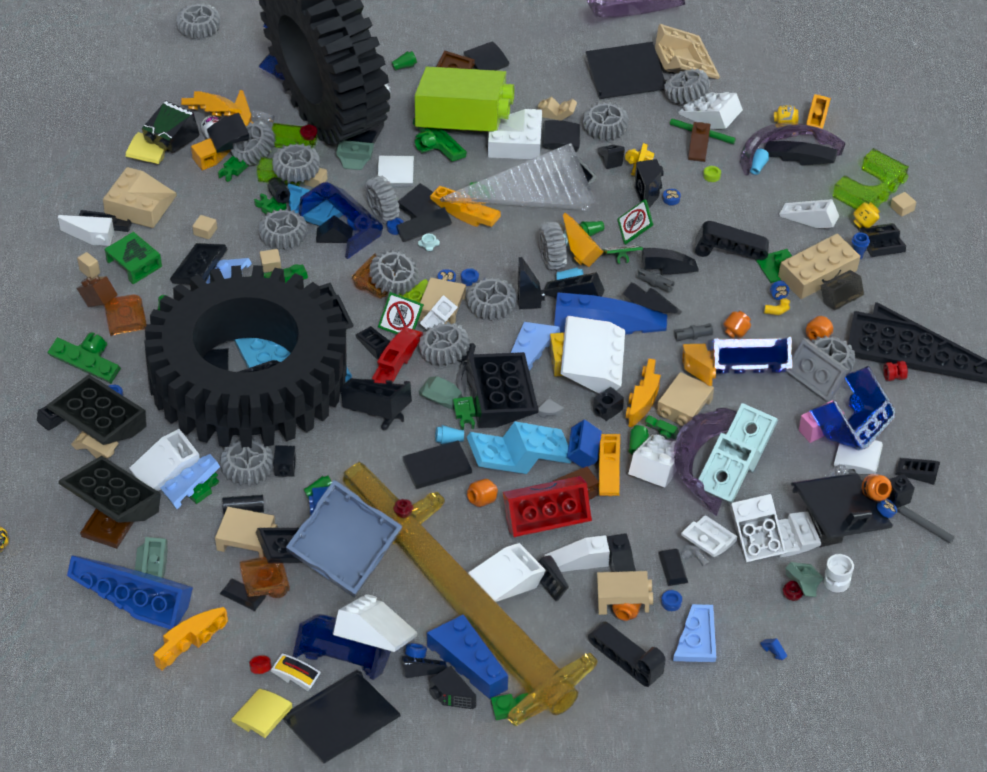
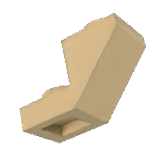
[537,97,577,120]
[71,431,119,459]

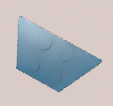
[288,183,352,226]

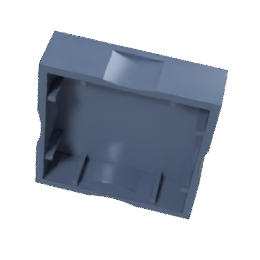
[286,480,403,598]

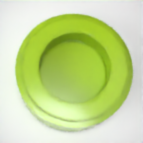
[703,166,721,182]

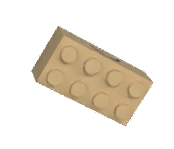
[778,234,861,299]

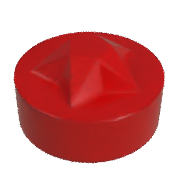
[249,655,272,674]

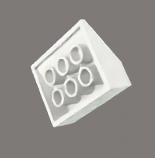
[561,316,625,394]
[333,594,417,652]

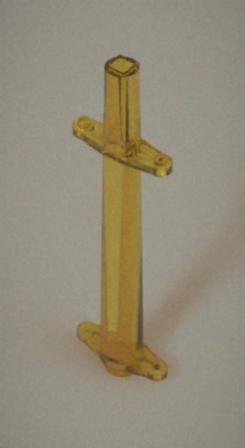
[343,461,598,726]

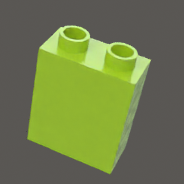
[415,67,515,132]

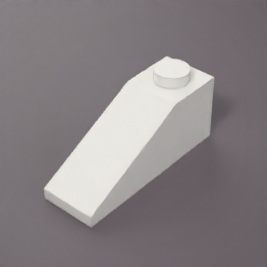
[779,199,839,228]
[58,215,114,246]
[545,535,610,572]

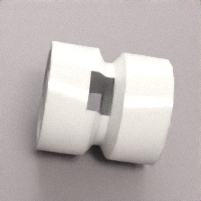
[823,554,854,593]

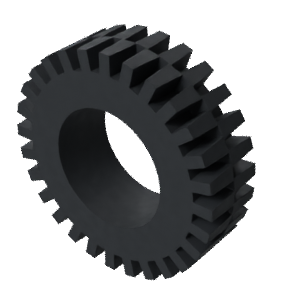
[259,0,390,145]
[144,265,347,448]

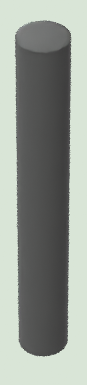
[899,506,955,543]

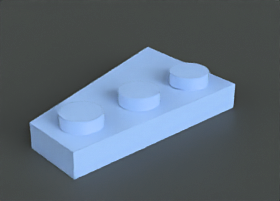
[160,454,220,509]
[673,604,716,662]

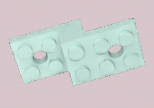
[695,403,778,503]

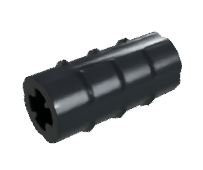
[267,177,290,203]
[222,495,264,515]

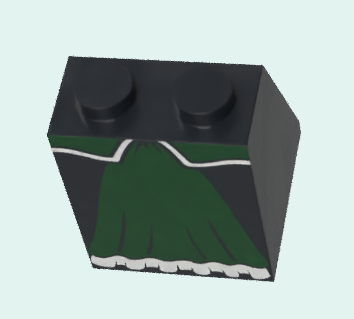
[141,100,200,152]

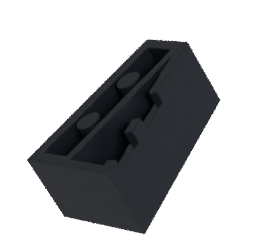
[341,378,412,419]

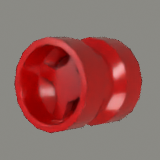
[883,361,908,381]

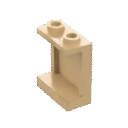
[418,277,466,325]
[657,372,714,429]
[215,507,278,559]
[597,571,653,615]

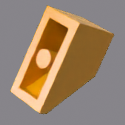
[806,94,831,131]

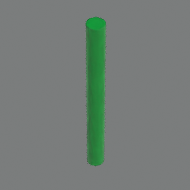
[670,118,736,144]

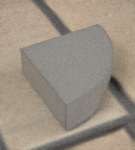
[537,398,564,417]

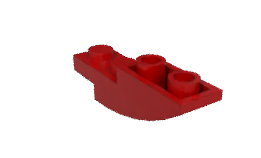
[372,327,423,383]

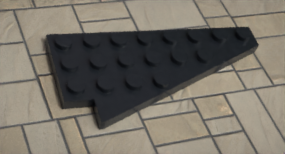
[848,302,987,383]

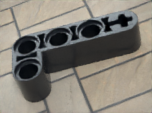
[695,221,769,260]
[588,621,666,687]

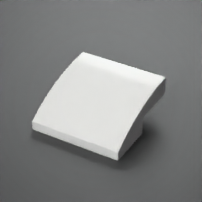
[378,156,414,186]
[834,435,883,474]
[773,511,821,558]
[681,515,737,557]

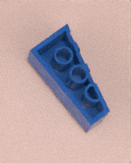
[427,614,508,699]

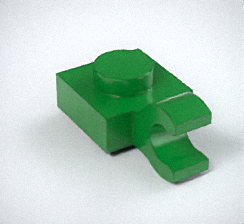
[189,472,219,504]
[491,693,530,720]

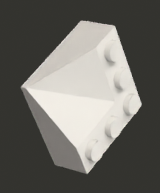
[488,109,542,160]

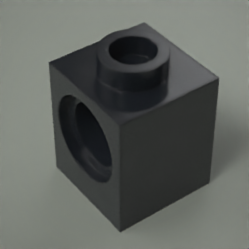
[593,387,624,421]
[273,445,296,477]
[886,474,915,508]

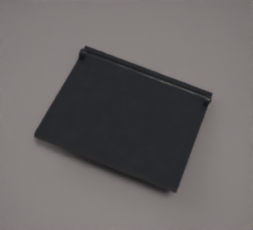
[585,42,666,99]
[791,473,893,539]
[283,670,401,763]

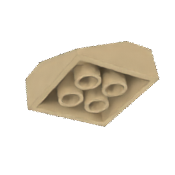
[103,167,177,228]

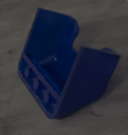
[708,337,792,374]

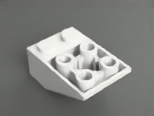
[678,92,743,129]
[129,429,200,491]
[628,434,688,488]
[730,494,786,563]
[468,543,546,602]

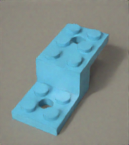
[467,421,572,474]

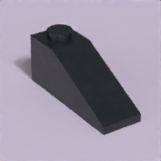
[517,257,545,310]
[544,272,605,298]
[607,533,636,572]

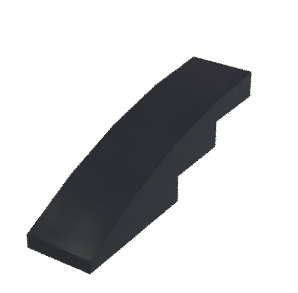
[764,141,838,166]

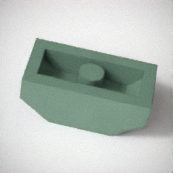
[337,140,374,170]
[419,376,462,410]
[135,537,168,578]
[785,562,824,597]

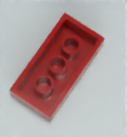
[503,476,592,537]

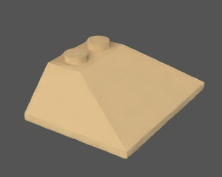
[655,24,720,79]

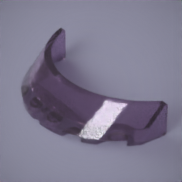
[587,0,685,18]
[740,122,845,176]
[673,408,738,516]

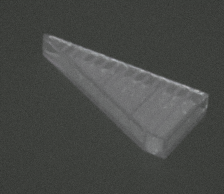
[440,143,596,211]

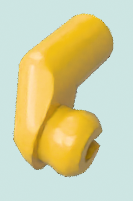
[764,298,790,315]

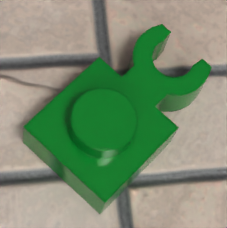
[218,156,248,182]
[254,193,287,214]
[453,396,475,430]
[645,415,679,440]

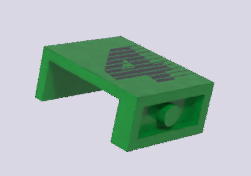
[104,231,162,284]

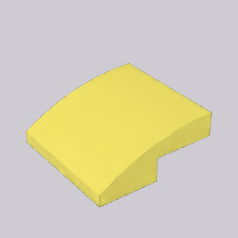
[125,132,167,164]
[231,689,293,738]

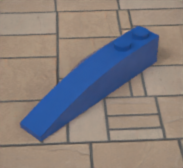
[554,293,667,335]
[67,555,193,630]

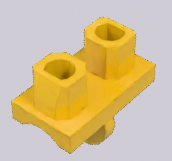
[625,143,655,176]

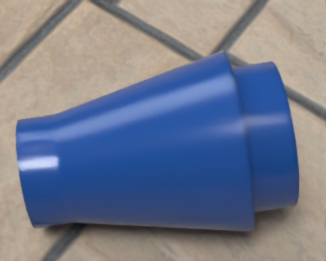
[852,232,870,259]

